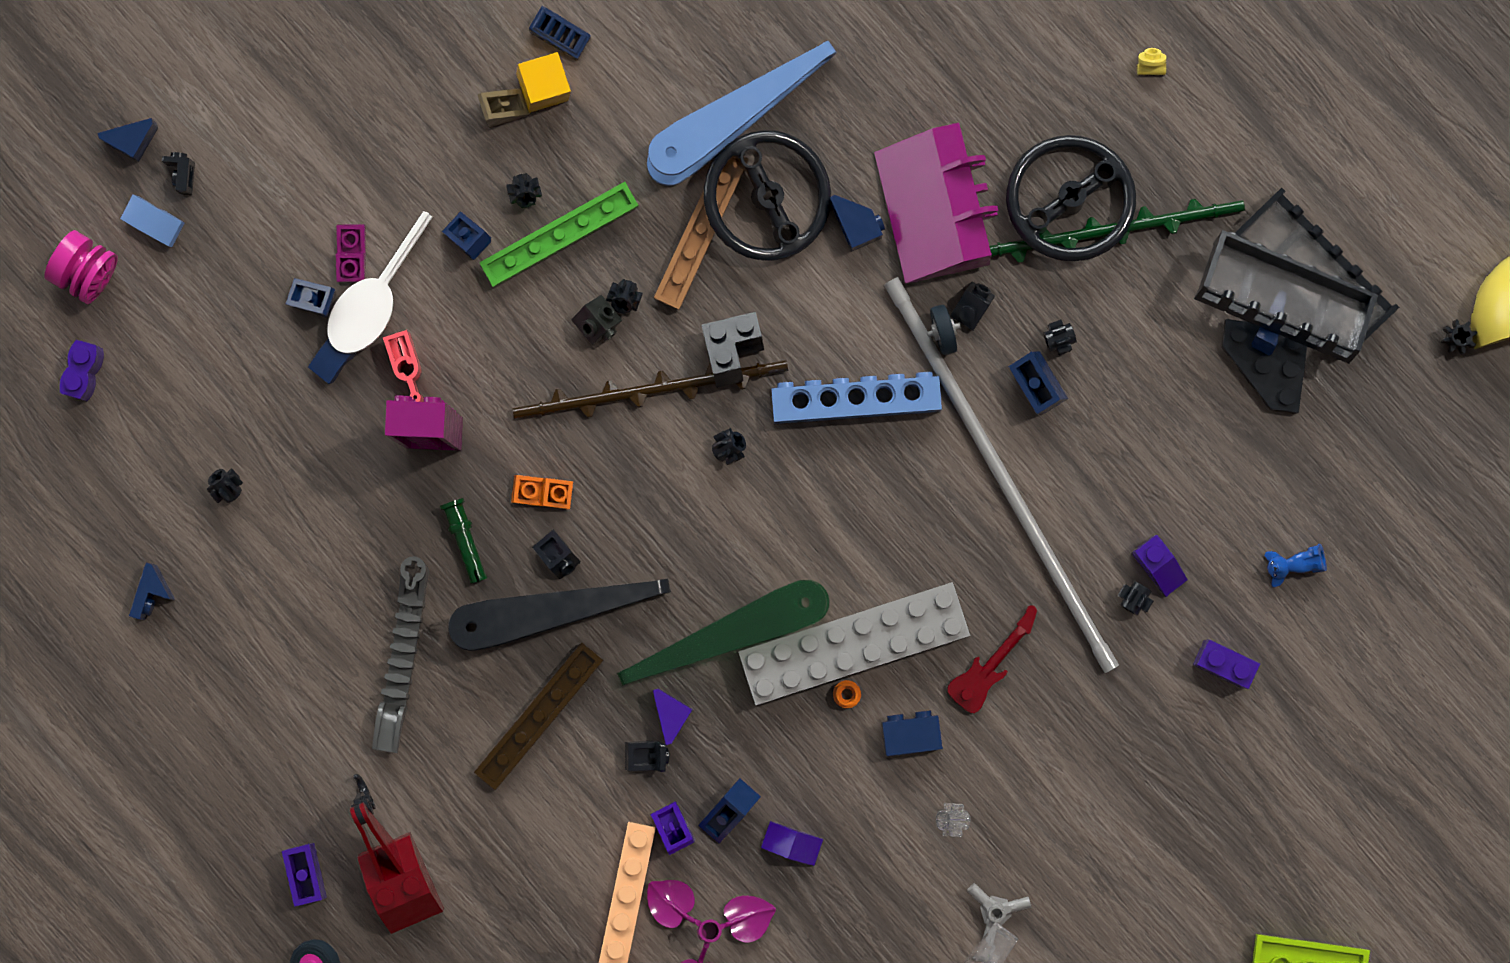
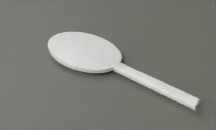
[328,211,433,354]

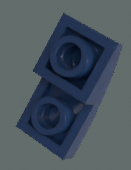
[308,338,357,384]

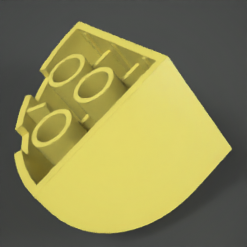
[1471,256,1510,349]

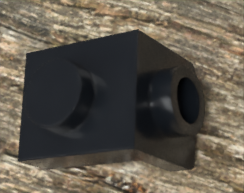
[950,282,995,331]
[625,740,669,772]

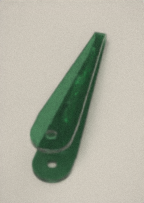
[617,580,830,686]

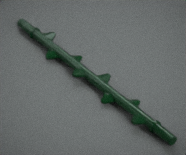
[989,199,1245,263]

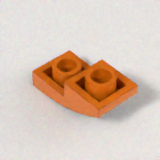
[511,475,573,509]

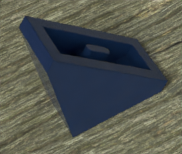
[98,118,158,162]

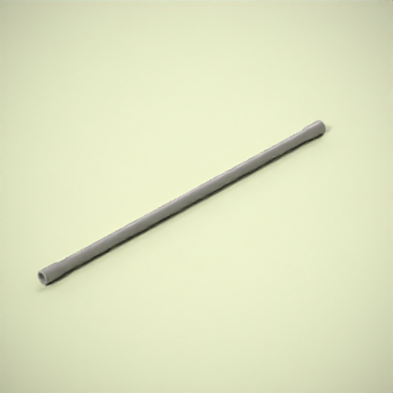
[884,277,1119,673]

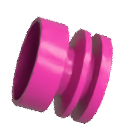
[44,230,118,304]

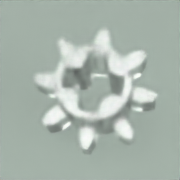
[936,803,971,837]

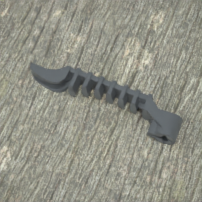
[372,557,429,754]

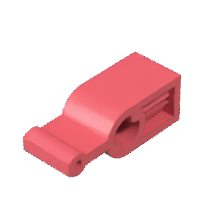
[383,330,424,402]

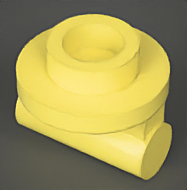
[1137,48,1166,75]

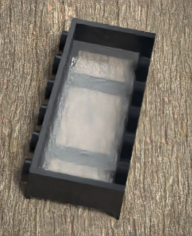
[1235,188,1400,346]
[1194,230,1378,364]

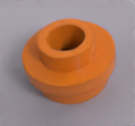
[833,680,861,708]

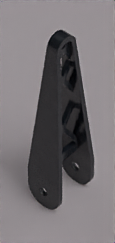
[448,578,671,651]

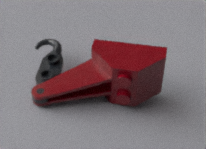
[350,774,444,934]

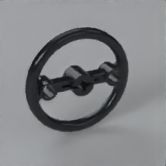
[704,130,831,261]
[1006,135,1136,261]

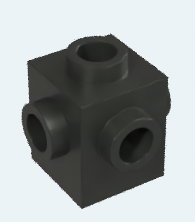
[571,295,622,345]

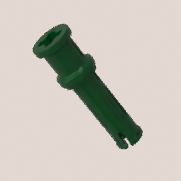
[440,498,487,584]

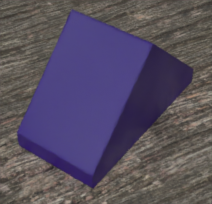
[653,689,693,745]
[651,801,695,855]
[761,821,823,866]

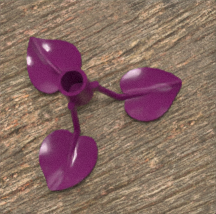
[647,880,776,963]

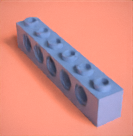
[772,372,942,424]

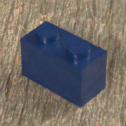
[1008,351,1068,414]
[881,710,943,756]

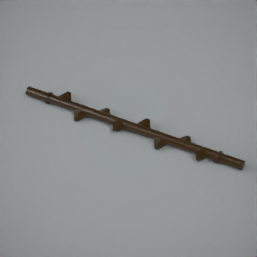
[512,360,788,419]

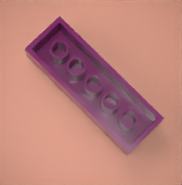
[385,395,463,451]

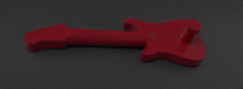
[947,605,1037,713]

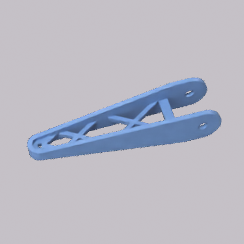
[647,41,837,186]

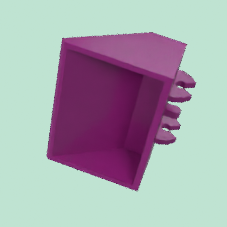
[874,123,999,284]

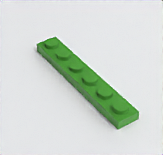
[479,182,639,288]

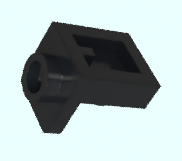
[162,152,195,195]
[532,529,581,579]

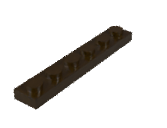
[474,642,604,790]

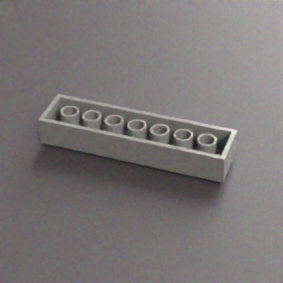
[738,582,970,705]

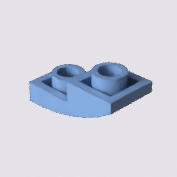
[120,194,184,247]

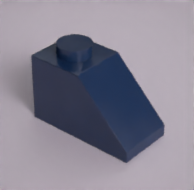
[830,195,885,252]
[698,778,761,844]

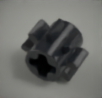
[506,173,542,208]
[606,279,643,314]
[1043,319,1077,355]
[1441,319,1477,355]
[712,428,746,465]
[207,468,243,503]
[1118,581,1154,616]

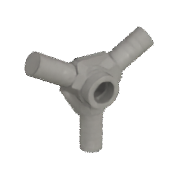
[967,883,1031,946]

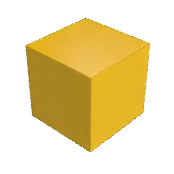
[516,52,571,113]

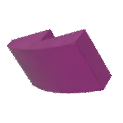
[336,224,366,282]

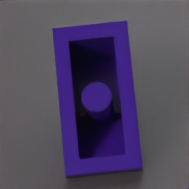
[1131,535,1188,597]

